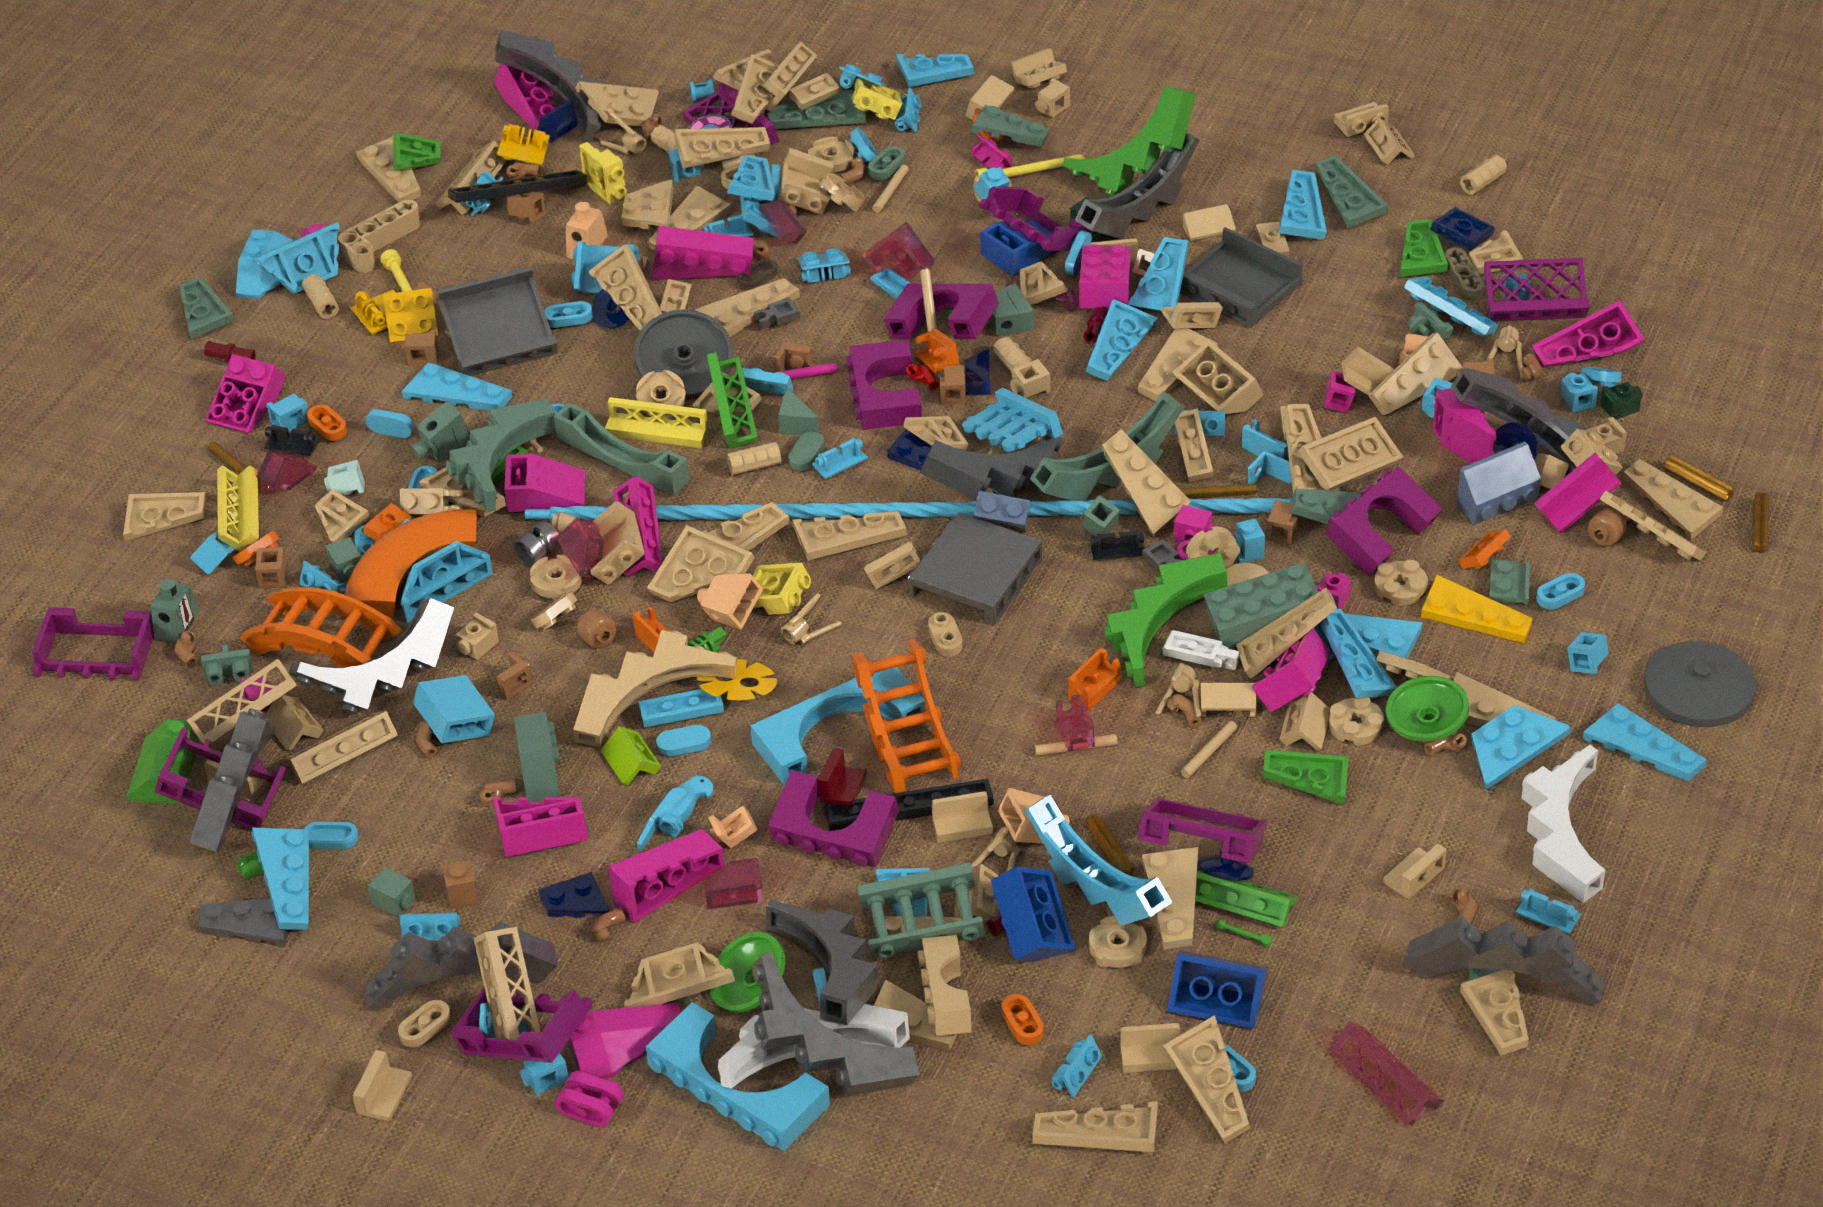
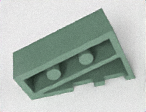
[514,712,560,802]

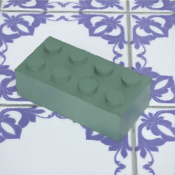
[1203,562,1318,649]

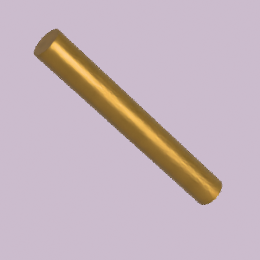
[208,441,261,484]
[1179,484,1257,498]

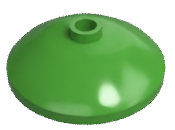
[1386,676,1469,741]
[710,932,785,1013]

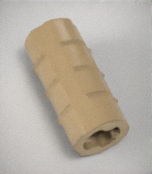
[651,125,678,154]
[1460,155,1507,195]
[302,274,339,319]
[993,337,1032,374]
[726,442,782,475]

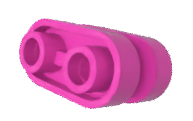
[554,1071,624,1127]

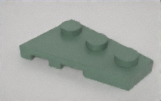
[970,105,1049,147]
[179,276,234,339]
[1292,489,1368,525]

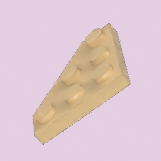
[647,525,755,602]

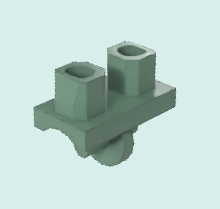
[1408,302,1453,340]
[201,644,254,685]

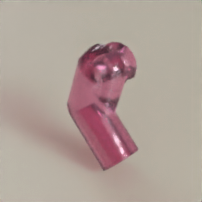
[1054,286,1077,311]

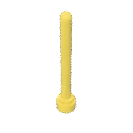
[975,154,1084,177]
[380,249,412,292]

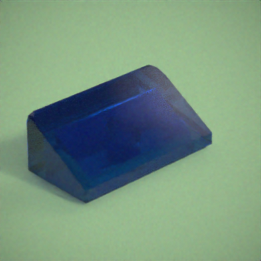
[538,100,578,143]
[965,349,990,395]

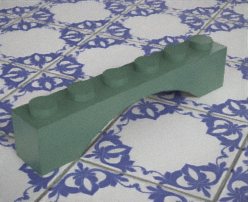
[553,402,690,495]

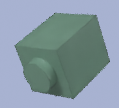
[1082,495,1120,536]
[326,537,361,583]
[368,867,416,917]

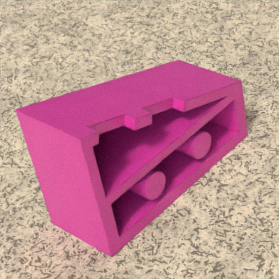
[1252,628,1331,712]
[493,797,588,857]

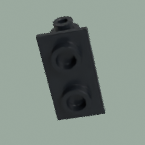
[264,425,320,456]
[1090,530,1144,560]

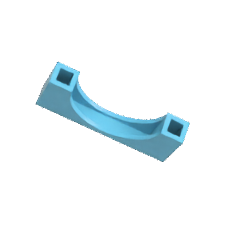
[750,667,926,785]
[646,1002,830,1151]

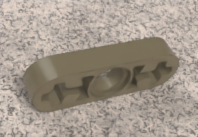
[1445,248,1484,301]

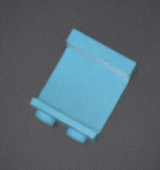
[571,241,639,295]

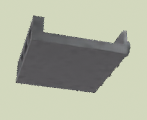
[438,267,558,376]
[908,512,1042,626]

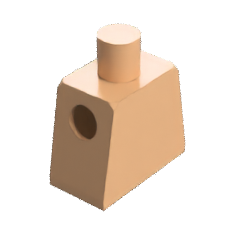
[566,202,608,260]
[697,573,763,630]
[998,788,1069,843]

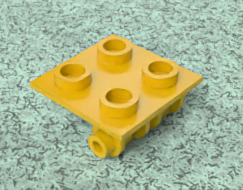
[497,124,550,166]
[383,288,438,343]
[350,290,396,334]

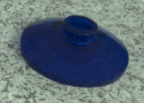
[592,289,630,329]
[1493,422,1538,461]
[1197,851,1254,881]

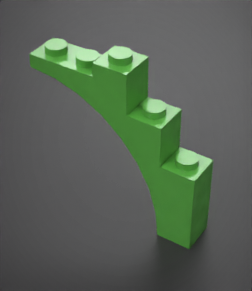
[1062,86,1196,195]
[1103,553,1228,688]

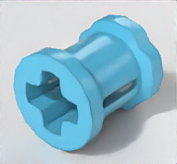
[689,79,715,102]

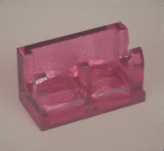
[1054,694,1095,752]

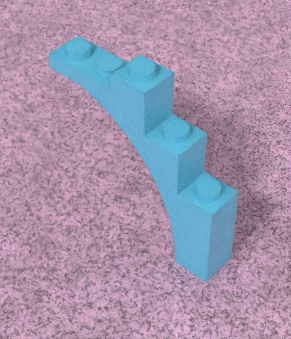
[1024,795,1172,926]

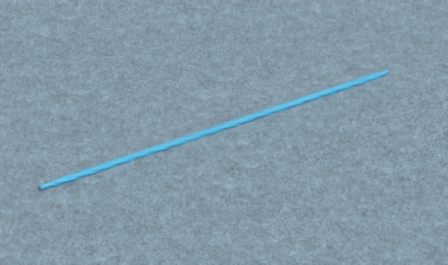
[525,498,1292,522]

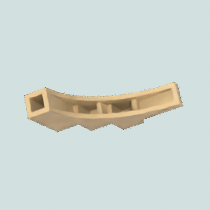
[573,630,737,748]

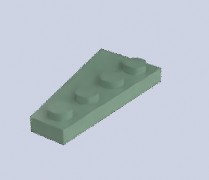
[765,89,866,129]
[1315,155,1388,228]

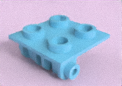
[839,64,886,88]
[797,248,850,283]

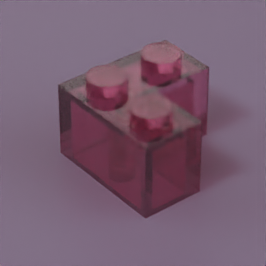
[861,221,934,281]

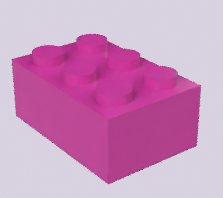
[1079,244,1131,309]

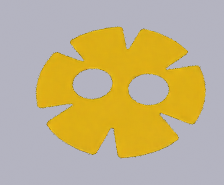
[697,659,777,700]

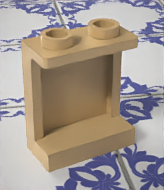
[778,148,833,215]
[580,501,645,585]

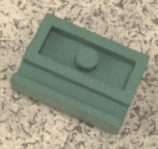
[1489,559,1530,606]

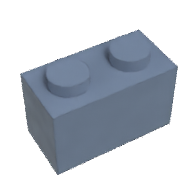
[974,491,1030,532]

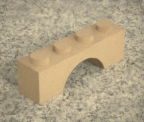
[917,935,971,1036]

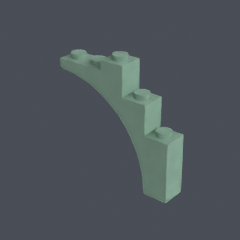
[1030,392,1184,502]
[446,398,555,513]

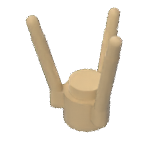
[600,108,646,155]
[1485,325,1524,380]
[781,593,842,644]
[1155,663,1201,717]
[971,827,1021,872]

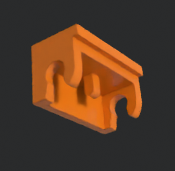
[914,328,960,373]
[632,607,669,652]
[1068,648,1122,711]

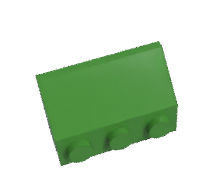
[126,720,199,803]

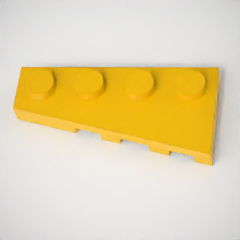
[1421,575,1533,644]

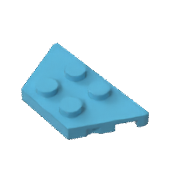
[254,222,340,294]
[1471,705,1571,790]

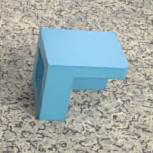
[190,532,235,574]

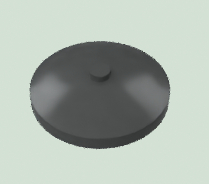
[634,310,733,399]
[1644,641,1756,727]

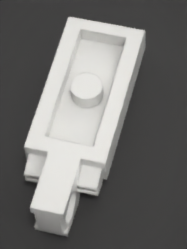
[1163,630,1239,670]

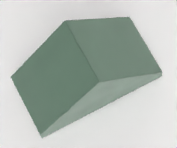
[778,390,819,436]

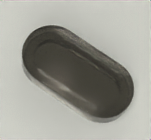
[736,259,778,291]

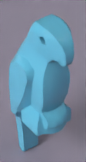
[637,775,714,851]

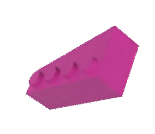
[652,226,754,280]
[608,829,725,923]

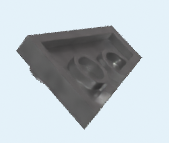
[199,898,286,947]

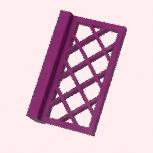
[682,82,779,145]
[1484,258,1590,321]

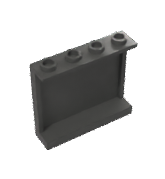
[1180,227,1303,328]

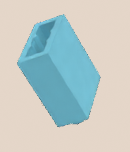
[413,675,495,743]

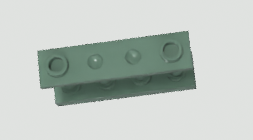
[858,863,986,959]

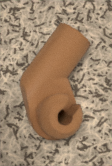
[840,157,866,184]
[506,162,541,180]
[1521,354,1542,381]
[415,721,438,758]
[479,779,516,806]
[1451,888,1477,923]

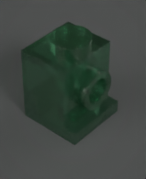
[1600,381,1642,420]

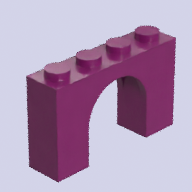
[884,283,999,339]
[846,339,922,430]
[1325,466,1443,577]
[768,770,899,867]

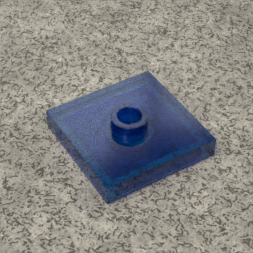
[1430,207,1495,251]

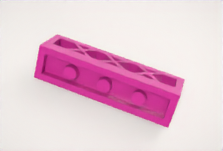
[613,476,663,576]

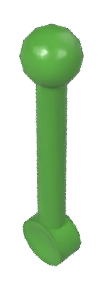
[1215,919,1272,947]

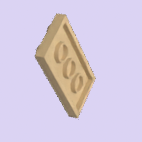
[1298,417,1403,491]

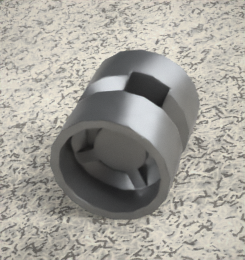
[513,521,562,568]

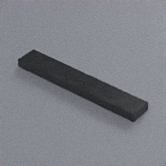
[448,170,587,203]
[824,779,994,831]

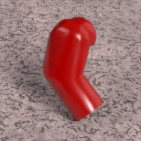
[905,364,940,390]

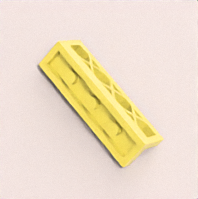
[605,397,708,449]
[217,465,259,552]

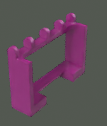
[979,186,1094,251]
[32,607,154,681]
[154,727,286,830]
[1138,797,1268,863]
[450,988,592,1063]

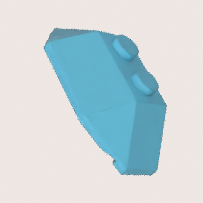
[236,230,294,299]
[401,541,493,623]

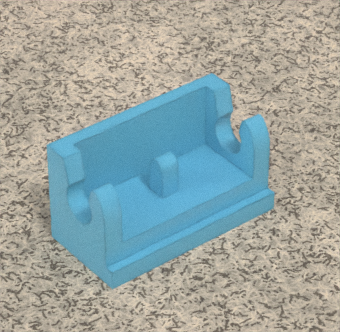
[1242,419,1289,461]

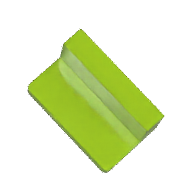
[601,726,662,785]

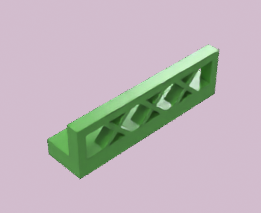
[707,352,759,449]
[1195,866,1298,927]

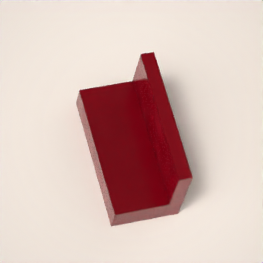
[817,748,867,806]

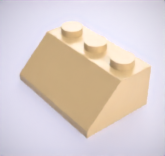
[1172,340,1264,414]

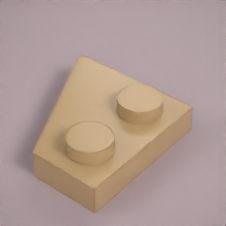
[315,489,370,544]

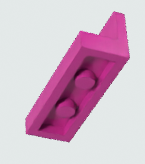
[1535,453,1621,533]

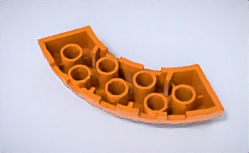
[340,509,477,619]

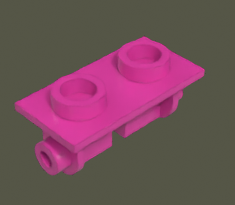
[971,134,1014,169]

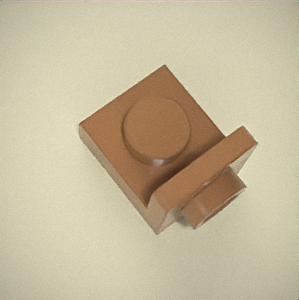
[773,342,813,372]
[497,653,532,700]

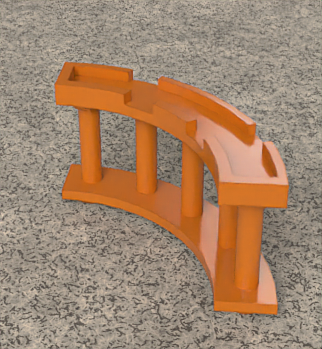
[239,587,402,668]
[851,639,961,793]

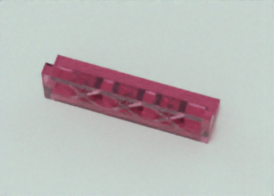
[1329,1021,1444,1126]

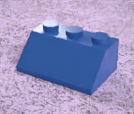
[991,866,1076,962]
[1167,951,1268,1029]

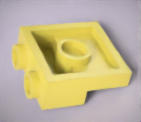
[852,76,902,120]
[579,142,627,204]
[752,562,811,615]

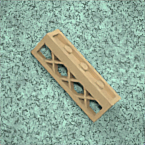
[763,41,817,112]
[435,140,507,215]
[187,659,297,745]
[282,711,398,784]
[473,927,541,1040]

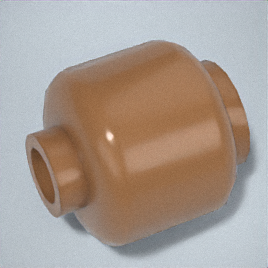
[1588,508,1627,546]
[577,609,617,648]

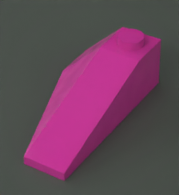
[493,64,558,132]
[1532,300,1645,367]
[567,1003,681,1079]

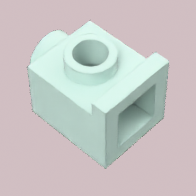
[324,460,365,495]

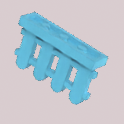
[962,388,1063,452]

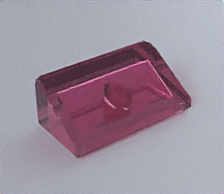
[759,200,807,244]

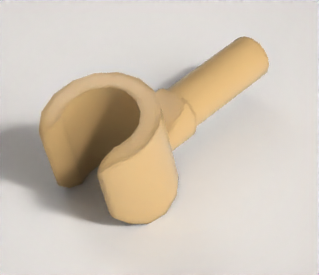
[521,438,543,453]

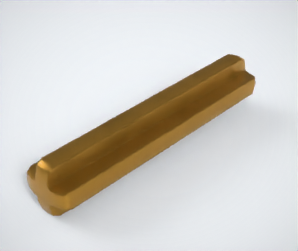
[1664,455,1734,500]
[1752,492,1769,553]
[1086,813,1135,876]

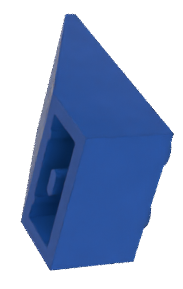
[980,220,1055,276]

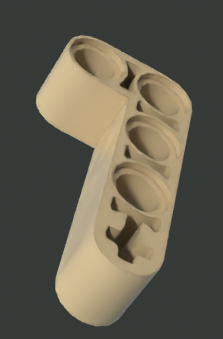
[338,200,421,273]

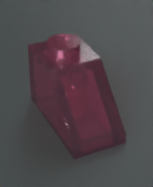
[256,450,317,492]
[556,517,604,580]
[705,858,764,910]

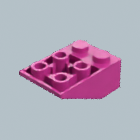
[205,354,286,433]
[1433,388,1496,463]
[505,454,585,512]

